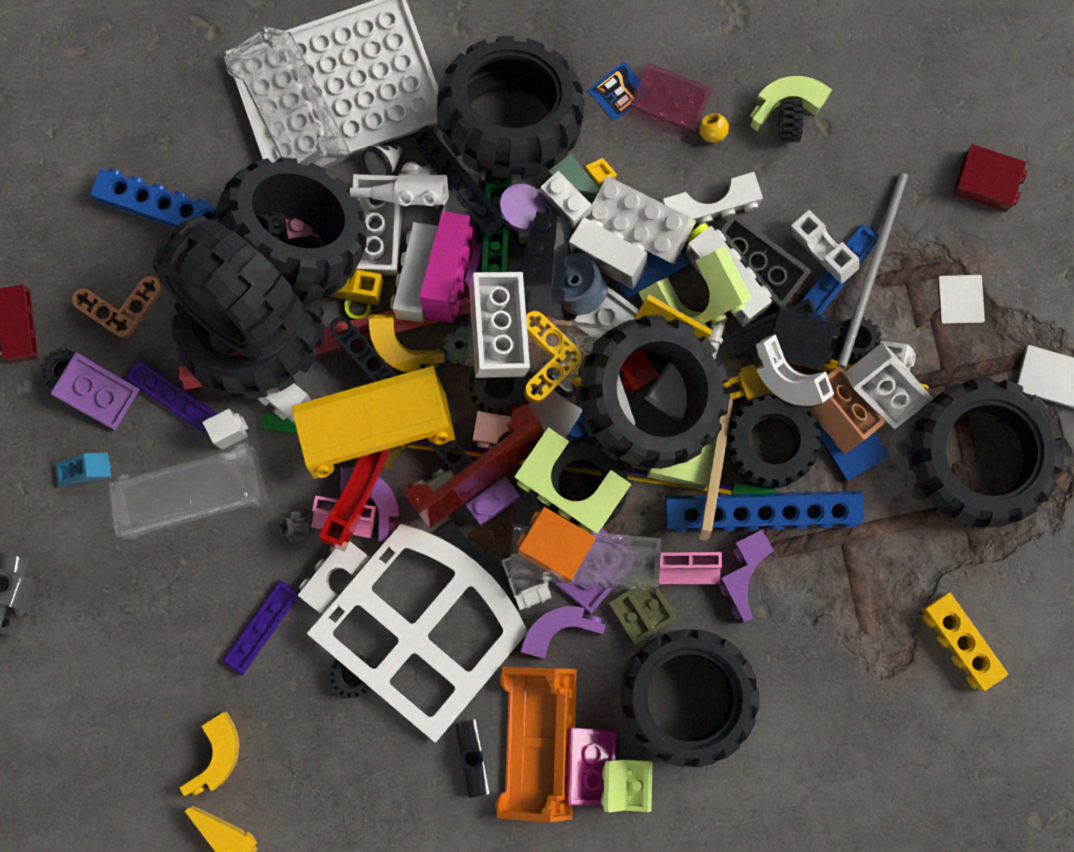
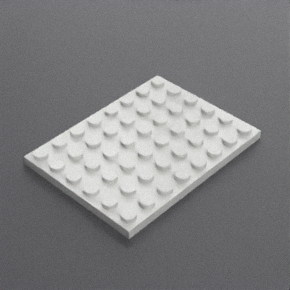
[225,0,438,166]

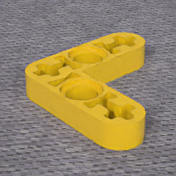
[524,311,582,403]

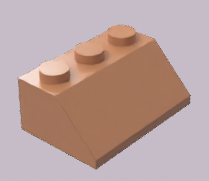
[806,367,886,455]

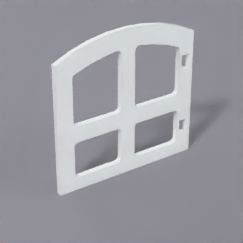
[307,524,528,743]

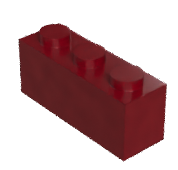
[0,285,39,363]

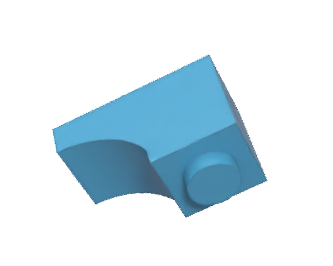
[55,453,111,487]

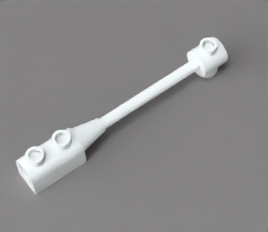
[350,175,449,206]

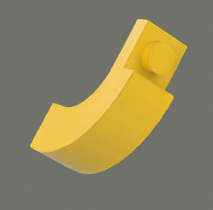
[369,314,444,373]
[180,712,239,797]

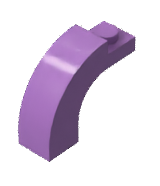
[340,467,401,542]
[521,606,606,659]

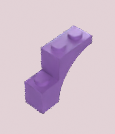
[718,530,774,623]

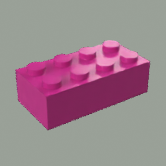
[419,211,478,323]

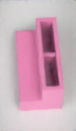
[311,495,378,539]
[658,552,722,585]

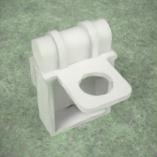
[501,554,552,610]

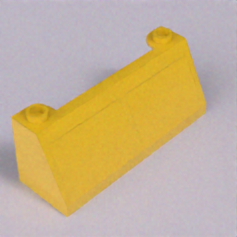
[292,366,455,479]

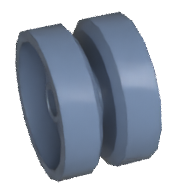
[562,253,608,315]

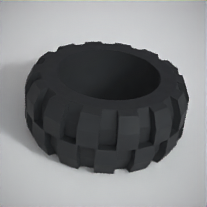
[213,157,368,303]
[575,315,730,470]

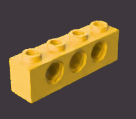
[921,592,1009,691]

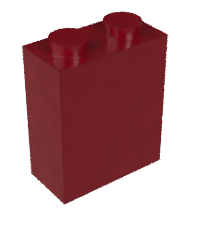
[953,144,1027,212]

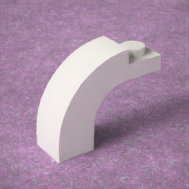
[756,335,834,406]

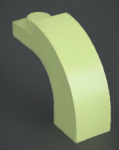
[750,76,832,131]

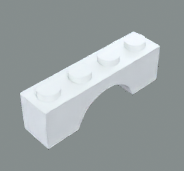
[662,172,763,225]

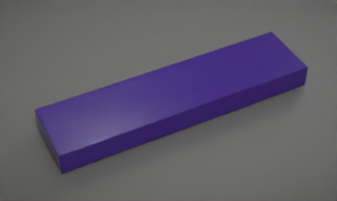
[125,359,217,433]
[223,580,299,675]

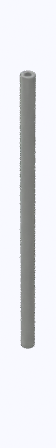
[837,172,908,368]

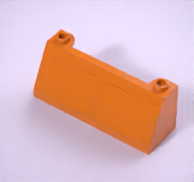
[495,667,577,823]

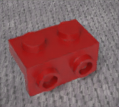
[619,350,659,394]

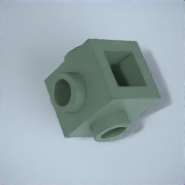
[443,325,474,366]

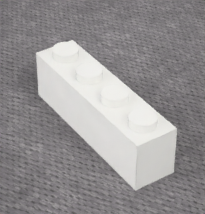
[390,222,438,323]

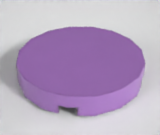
[498,184,547,232]

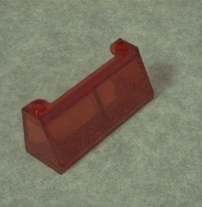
[400,401,544,529]

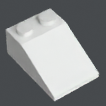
[845,342,933,429]

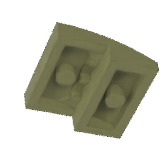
[609,577,677,645]

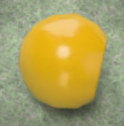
[699,113,729,143]

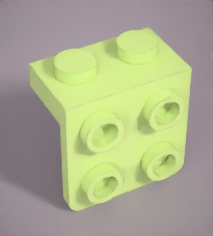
[601,759,653,813]

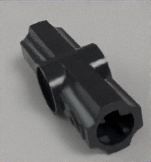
[455,719,490,798]

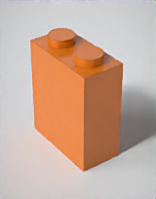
[516,507,596,584]

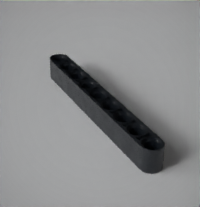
[330,317,482,485]

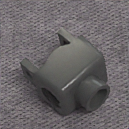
[0,553,36,636]

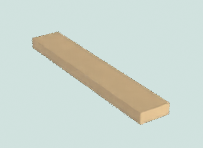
[699,399,733,541]

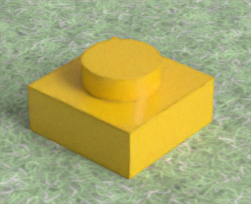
[584,158,617,188]

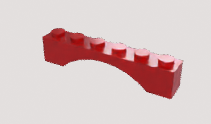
[319,448,392,552]

